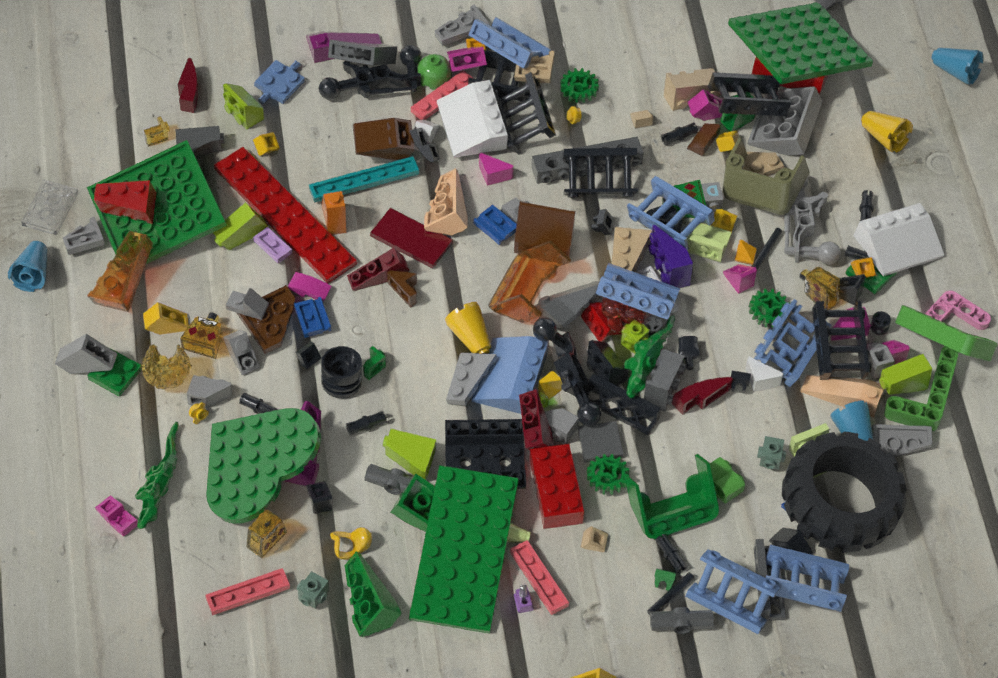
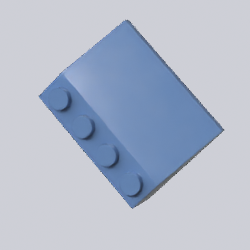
[472,336,549,414]

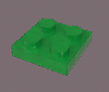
[87,348,142,397]

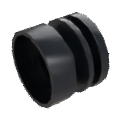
[321,346,362,398]

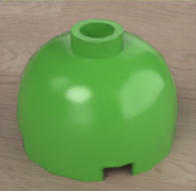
[417,54,452,90]

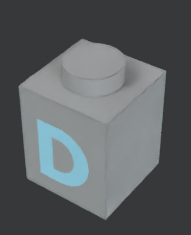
[701,182,724,212]

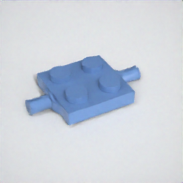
[254,60,305,105]

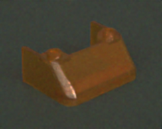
[488,241,571,323]

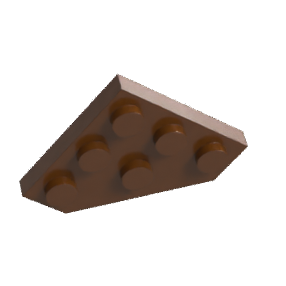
[237,285,296,354]

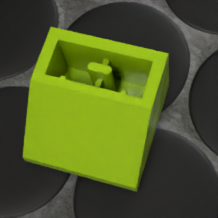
[223,83,264,130]

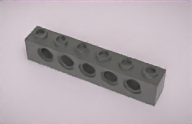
[531,136,644,184]

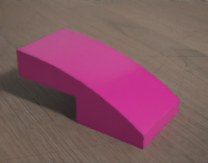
[288,272,332,302]
[95,495,138,537]

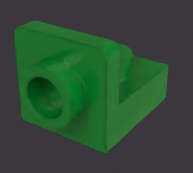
[363,346,386,380]

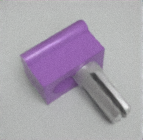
[513,583,534,613]

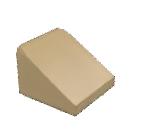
[630,110,653,128]
[581,526,608,552]

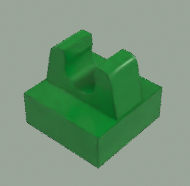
[654,568,677,591]

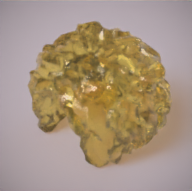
[141,344,192,390]

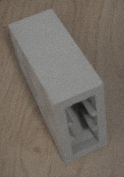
[55,334,117,374]

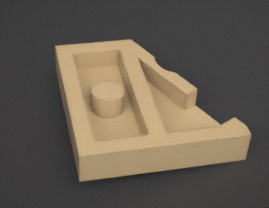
[514,51,555,83]
[743,152,784,176]

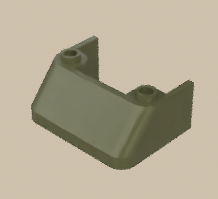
[722,138,810,215]

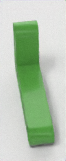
[895,305,998,361]
[884,346,959,432]

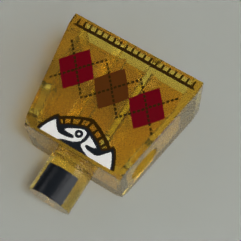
[799,267,840,310]
[180,312,223,359]
[246,510,287,558]

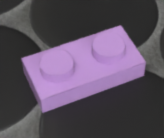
[253,227,292,263]

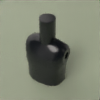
[678,336,700,370]

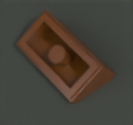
[687,123,721,156]

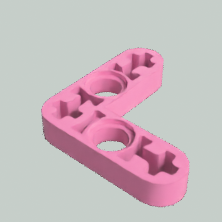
[925,290,991,330]

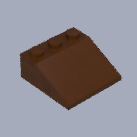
[514,202,576,263]

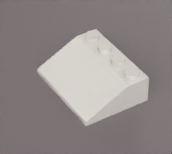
[437,80,508,158]
[854,203,944,276]

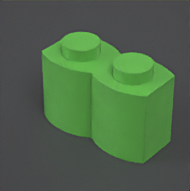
[710,457,745,504]

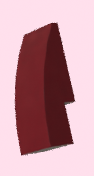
[177,58,198,113]
[672,377,733,415]

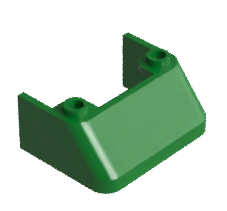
[624,454,719,539]

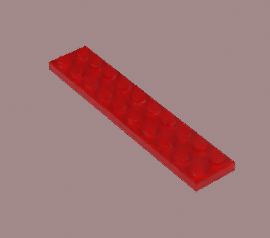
[214,147,357,284]

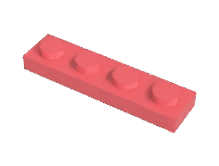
[411,70,472,120]
[510,540,569,615]
[205,568,290,616]

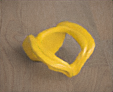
[330,527,372,560]

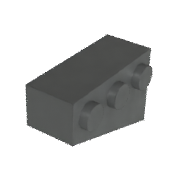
[644,349,686,412]

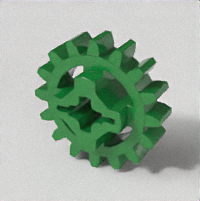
[560,68,599,103]
[748,288,790,328]
[586,454,630,495]

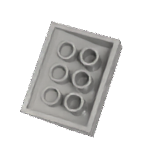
[747,87,823,155]

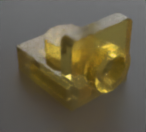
[144,116,170,147]

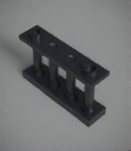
[468,50,531,102]
[494,72,556,155]
[708,72,792,117]
[562,148,638,198]
[812,301,872,380]

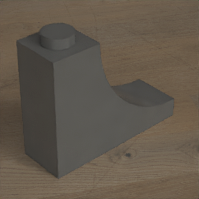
[328,40,397,65]
[175,126,225,161]

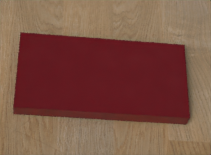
[370,208,453,269]

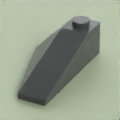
[533,281,600,328]

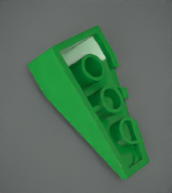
[390,474,435,532]
[344,551,402,637]

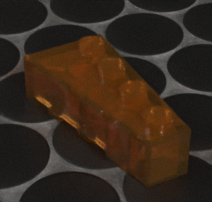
[87,231,153,312]

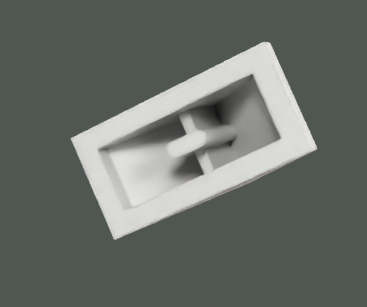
[414,119,440,151]
[745,356,784,392]

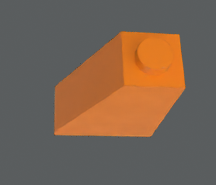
[322,191,347,235]

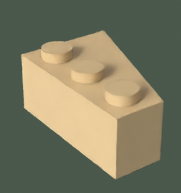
[664,68,721,111]
[612,227,652,272]

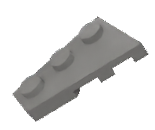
[435,4,490,46]
[446,353,498,405]
[872,424,932,457]

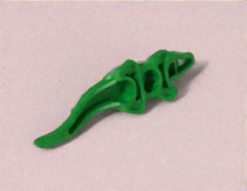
[624,315,675,398]
[135,422,179,529]

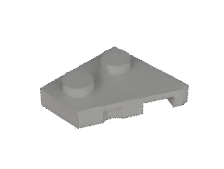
[63,216,105,255]

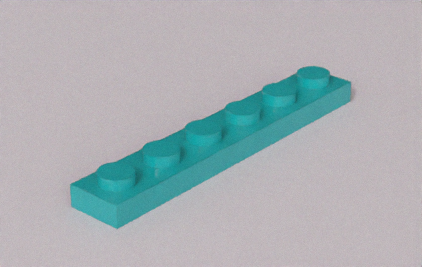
[309,156,419,203]

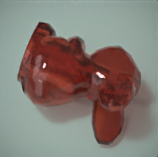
[601,297,646,333]

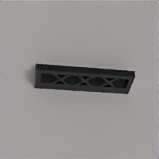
[586,374,661,435]

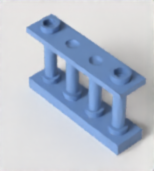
[469,17,551,69]
[627,176,715,250]
[761,545,849,612]
[685,549,781,634]

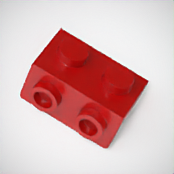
[581,302,624,342]

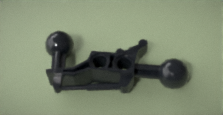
[318,45,422,100]
[533,317,602,426]

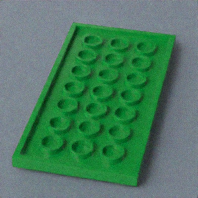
[409,465,518,634]

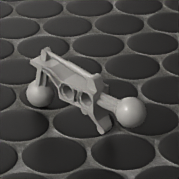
[784,169,841,265]

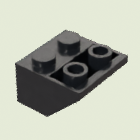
[586,340,628,386]

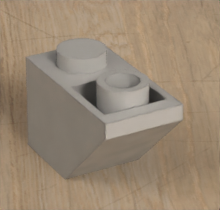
[223,330,260,375]
[867,341,894,379]
[187,375,232,408]
[545,408,579,444]

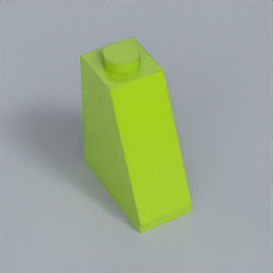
[213,202,270,250]
[879,354,933,395]
[383,429,436,480]

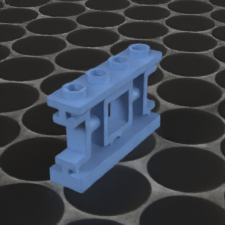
[596,263,680,319]
[754,299,832,387]

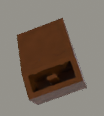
[353,118,415,161]

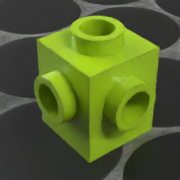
[621,319,649,354]

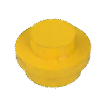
[567,106,582,124]

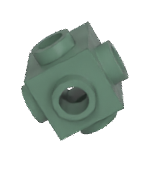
[757,436,786,470]
[297,571,329,609]

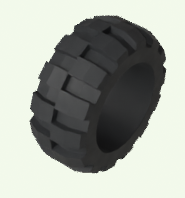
[781,431,907,553]

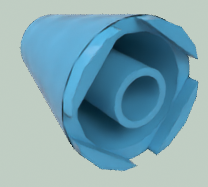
[931,47,984,85]
[8,241,47,292]
[830,401,873,441]

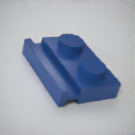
[473,204,517,245]
[294,297,331,338]

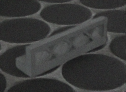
[753,539,786,621]

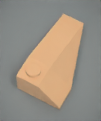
[424,168,468,236]
[800,375,885,418]

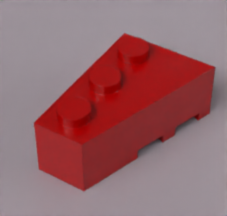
[94,180,156,224]

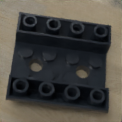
[445,419,526,489]

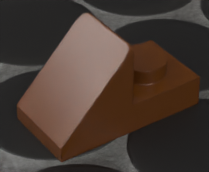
[387,271,417,308]

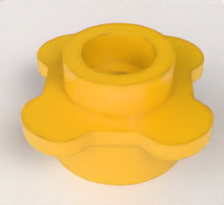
[189,402,209,424]

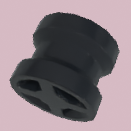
[870,311,891,335]

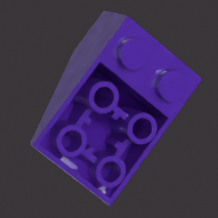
[648,225,693,288]

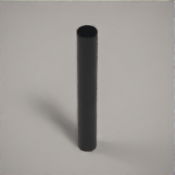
[751,228,782,270]
[647,572,694,615]

